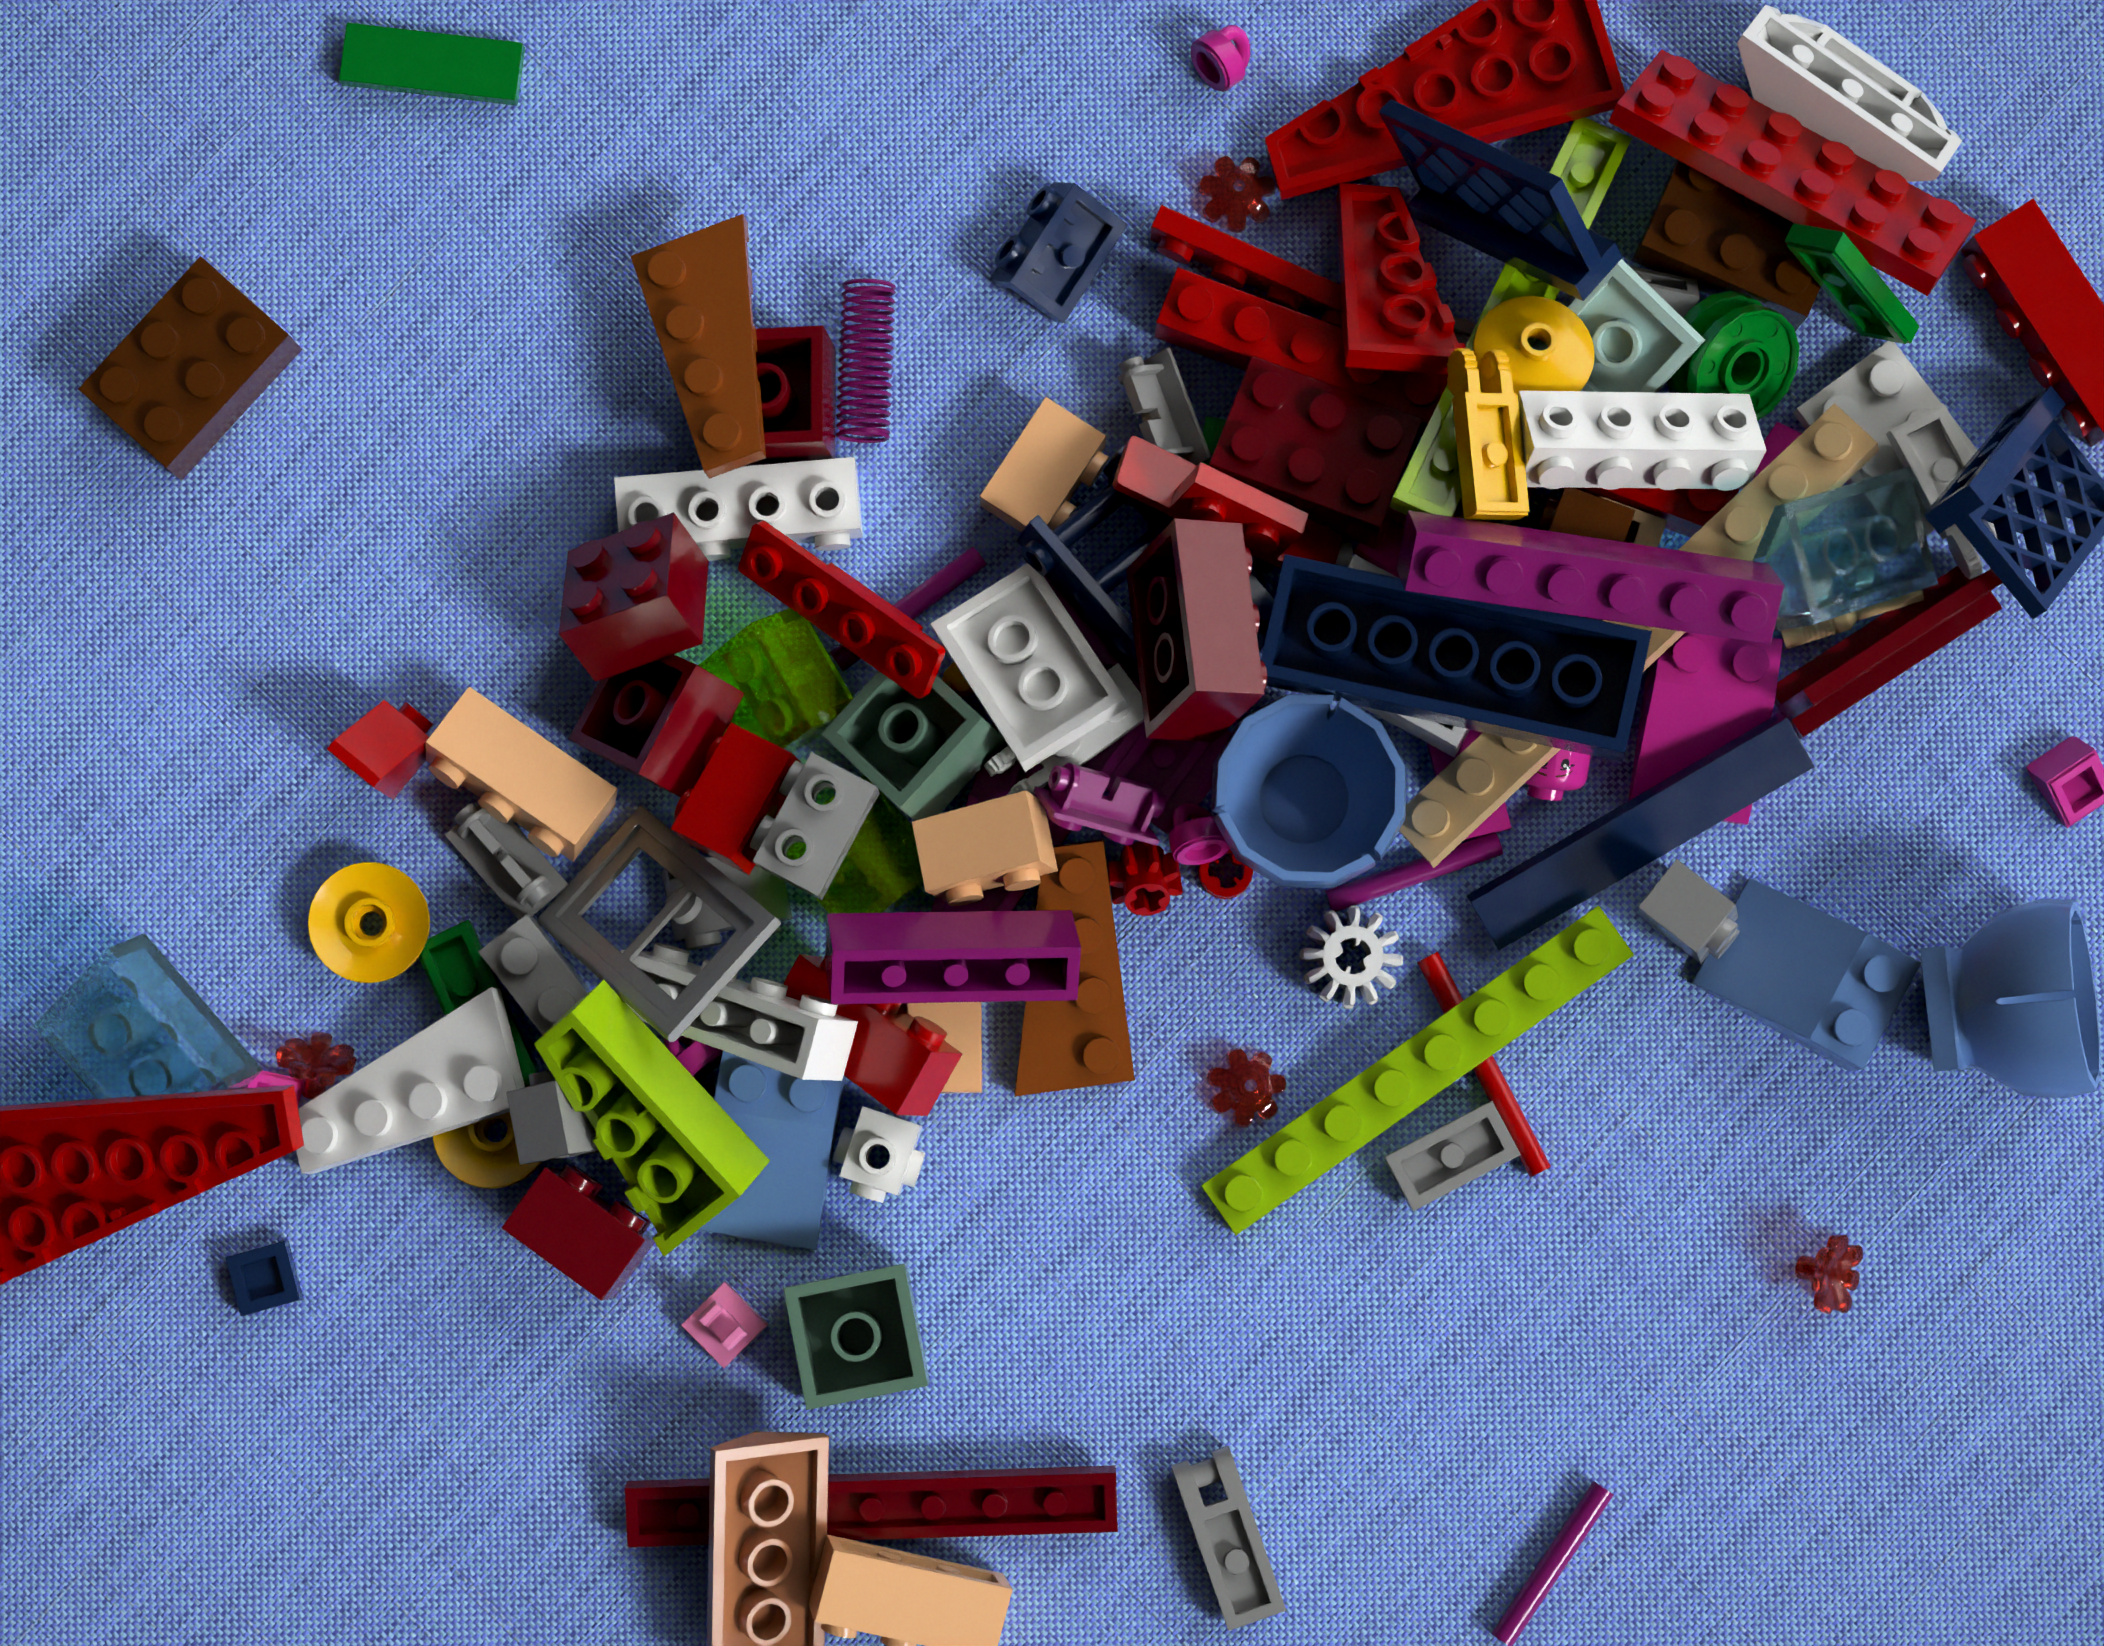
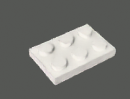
[1793,341,1977,554]
[930,563,1128,772]

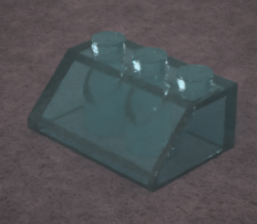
[1752,467,1938,631]

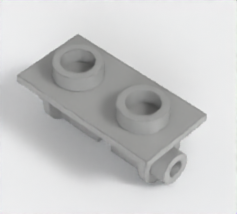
[1118,347,1212,465]
[445,803,569,920]

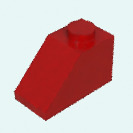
[327,700,434,800]

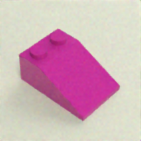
[1628,632,1783,825]

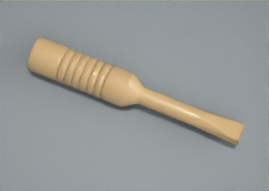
[1779,589,1924,650]

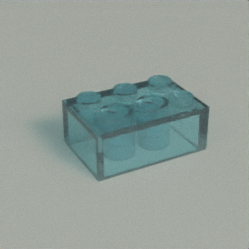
[33,933,263,1099]

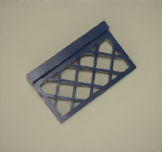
[1379,99,1623,301]
[1924,386,2104,619]

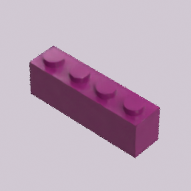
[825,910,1081,1004]

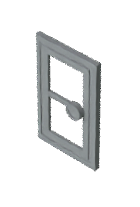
[538,805,782,1042]

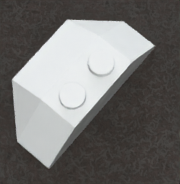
[1737,5,1962,182]

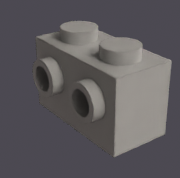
[749,752,880,901]

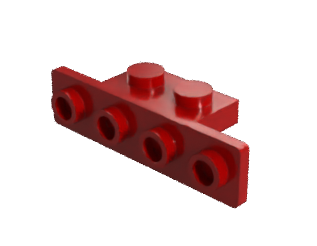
[1113,436,1342,569]
[738,520,946,699]

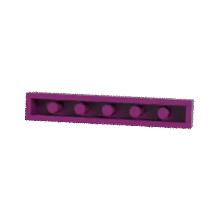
[1396,510,1785,644]

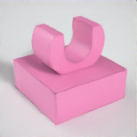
[681,1281,769,1368]

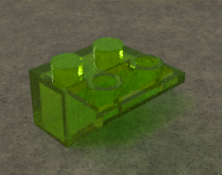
[698,608,853,753]
[787,775,924,913]

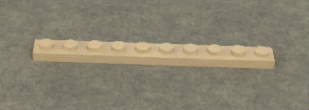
[1399,403,1879,868]

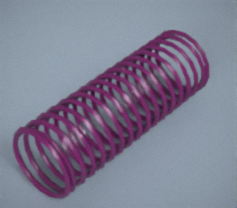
[836,278,896,443]

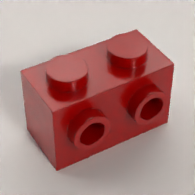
[670,722,802,875]

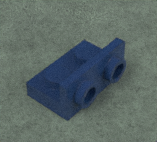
[990,182,1128,323]

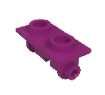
[1033,763,1165,846]

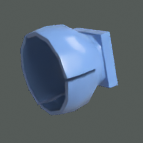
[1211,694,1406,888]
[1920,899,2101,1098]

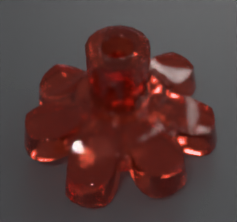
[1198,156,1276,233]
[276,1032,357,1099]
[1207,1048,1287,1128]
[1795,1235,1863,1314]

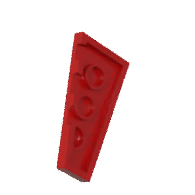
[1336,183,1466,374]

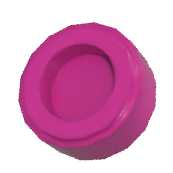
[1190,25,1251,92]
[1168,803,1230,865]
[664,1036,723,1082]

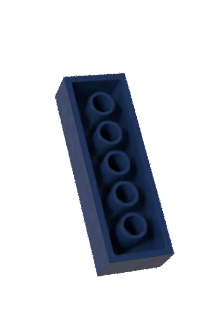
[1261,554,1652,762]

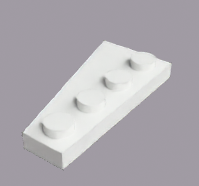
[296,987,525,1174]

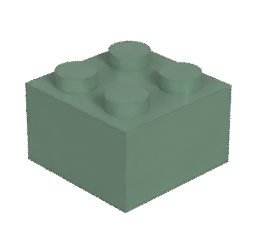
[821,671,1005,821]
[783,1263,930,1410]

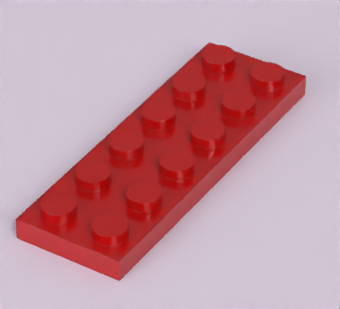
[1608,49,1977,296]

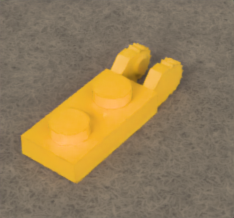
[1447,348,1530,520]

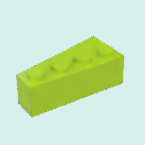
[534,980,770,1256]

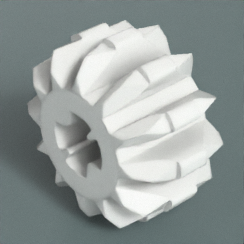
[1299,906,1403,1009]

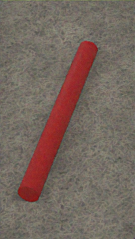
[1417,952,1551,1177]

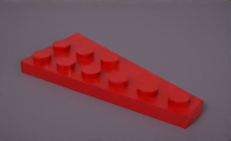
[1265,0,1625,200]
[0,1085,304,1285]

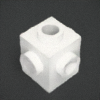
[833,1106,926,1203]

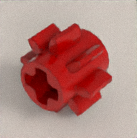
[1107,841,1183,916]

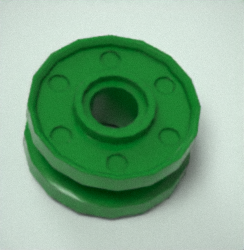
[1667,291,1799,421]

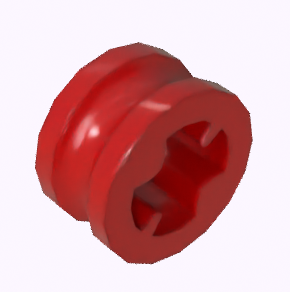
[1198,849,1253,899]

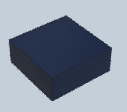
[225,1241,304,1316]

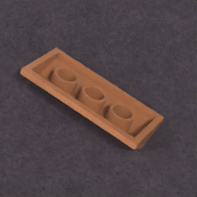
[707,1431,829,1646]

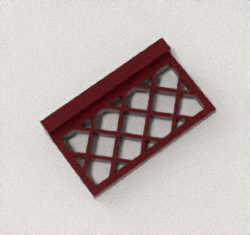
[1774,566,2003,739]

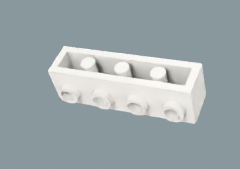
[1518,391,1767,491]
[614,457,863,561]
[620,943,858,1081]

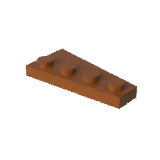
[631,214,766,479]
[1015,839,1135,1096]

